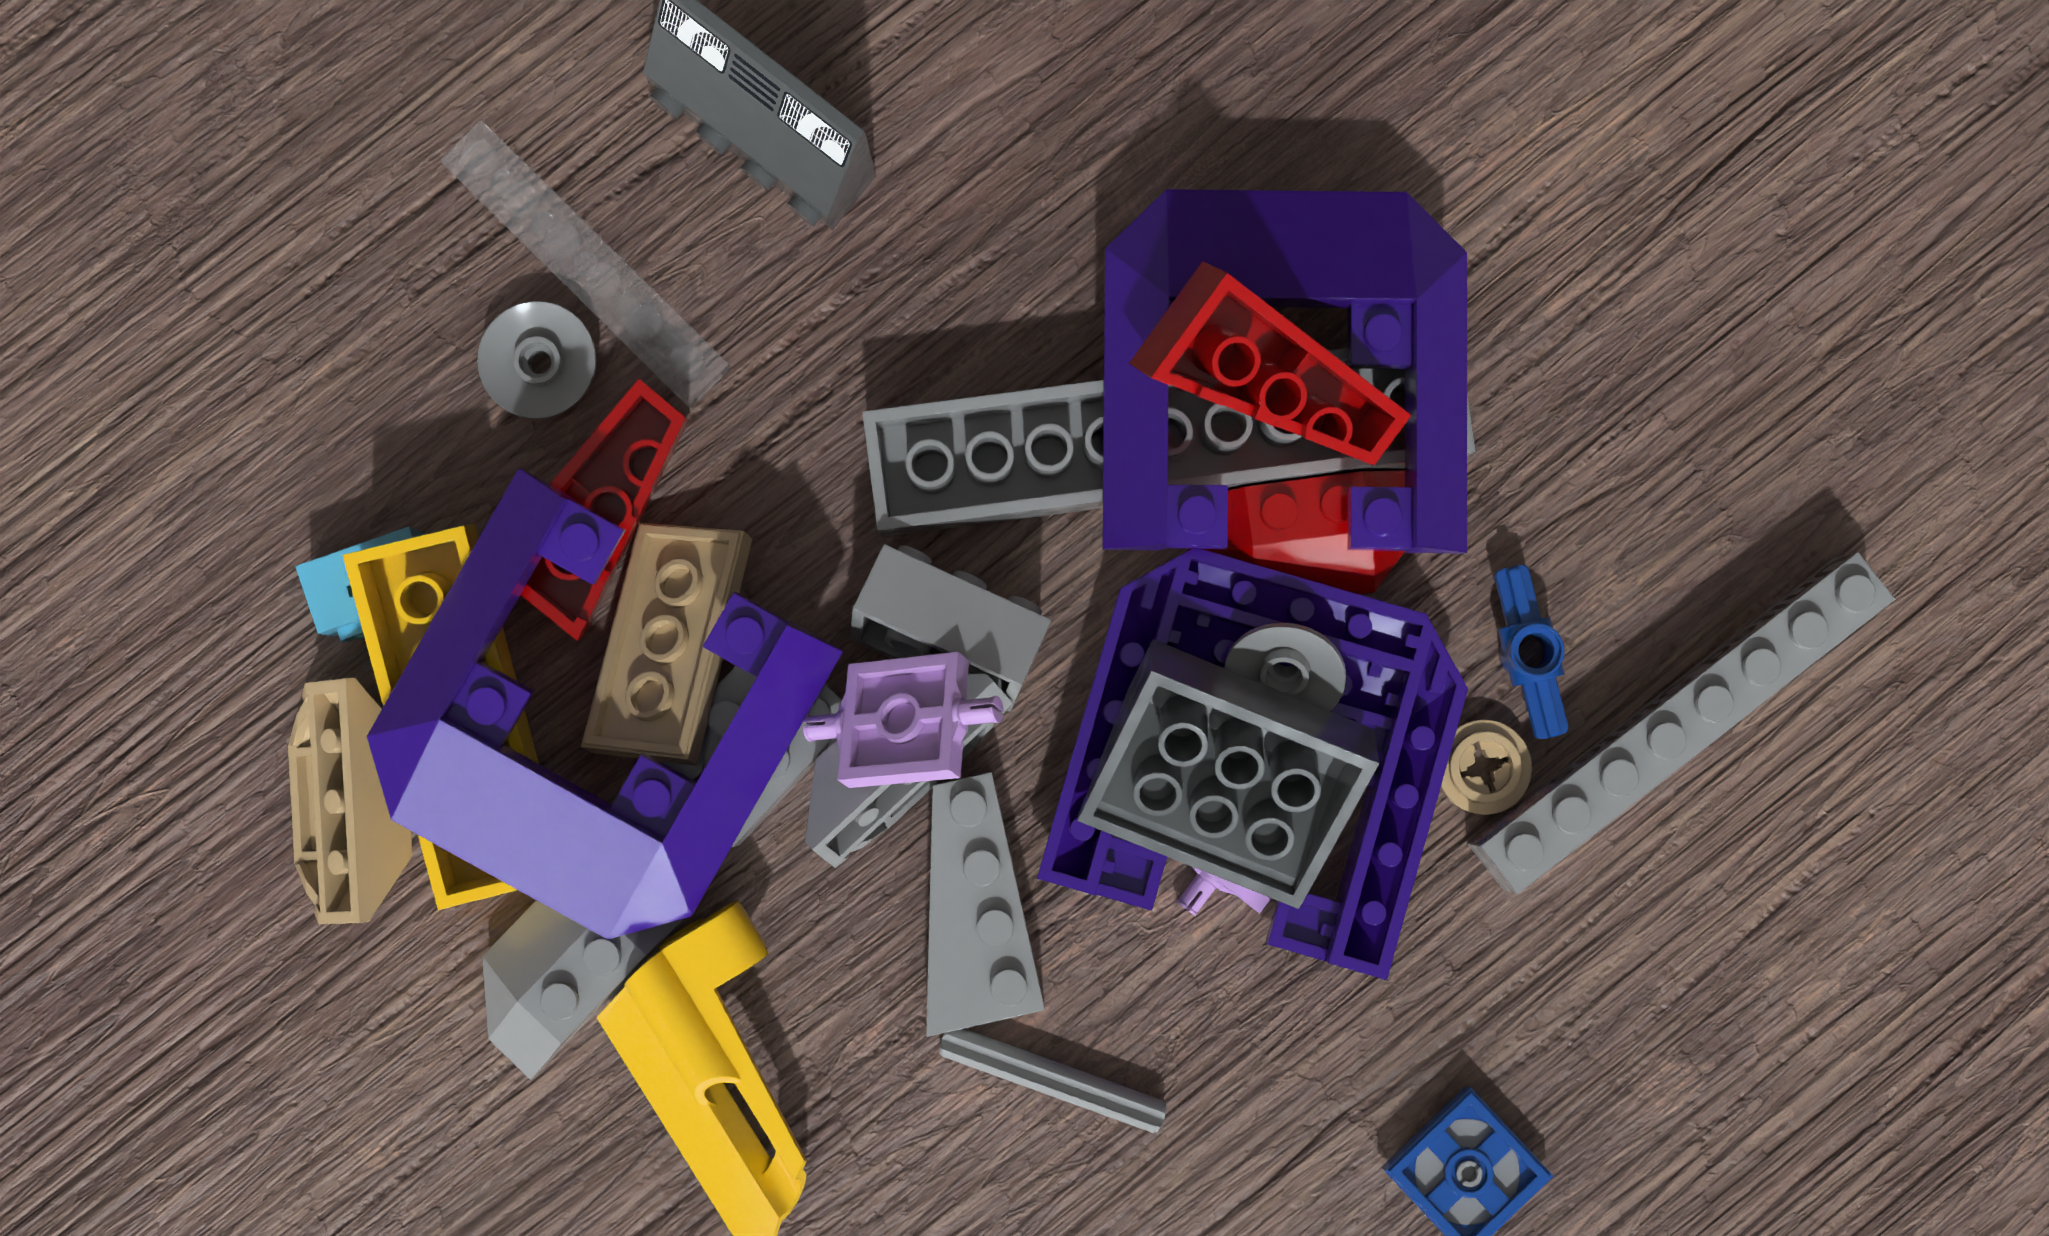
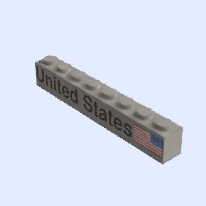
[1467,552,1896,894]

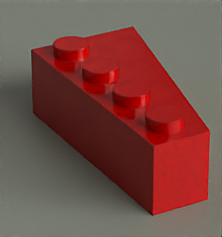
[1129,261,1411,465]
[521,379,689,641]

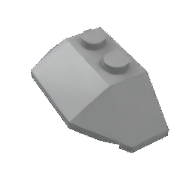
[805,674,1013,868]
[482,900,698,1080]

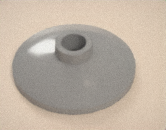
[477,301,597,419]
[1224,623,1346,711]

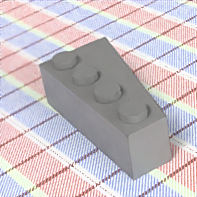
[926,772,1045,1037]

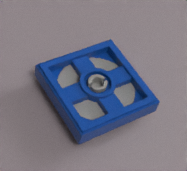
[1381,1085,1553,1236]

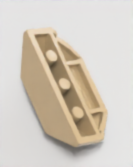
[288,678,412,924]

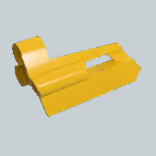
[597,900,807,1236]

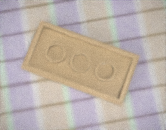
[581,522,752,766]

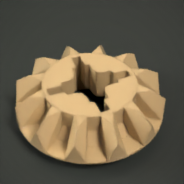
[1441,720,1532,815]

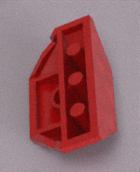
[1187,471,1405,595]

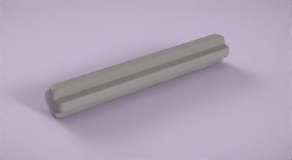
[939,1029,1167,1133]

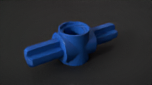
[1494,565,1569,739]

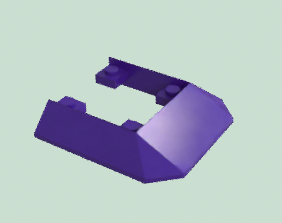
[1102,189,1467,554]
[367,468,843,939]
[1037,548,1468,980]

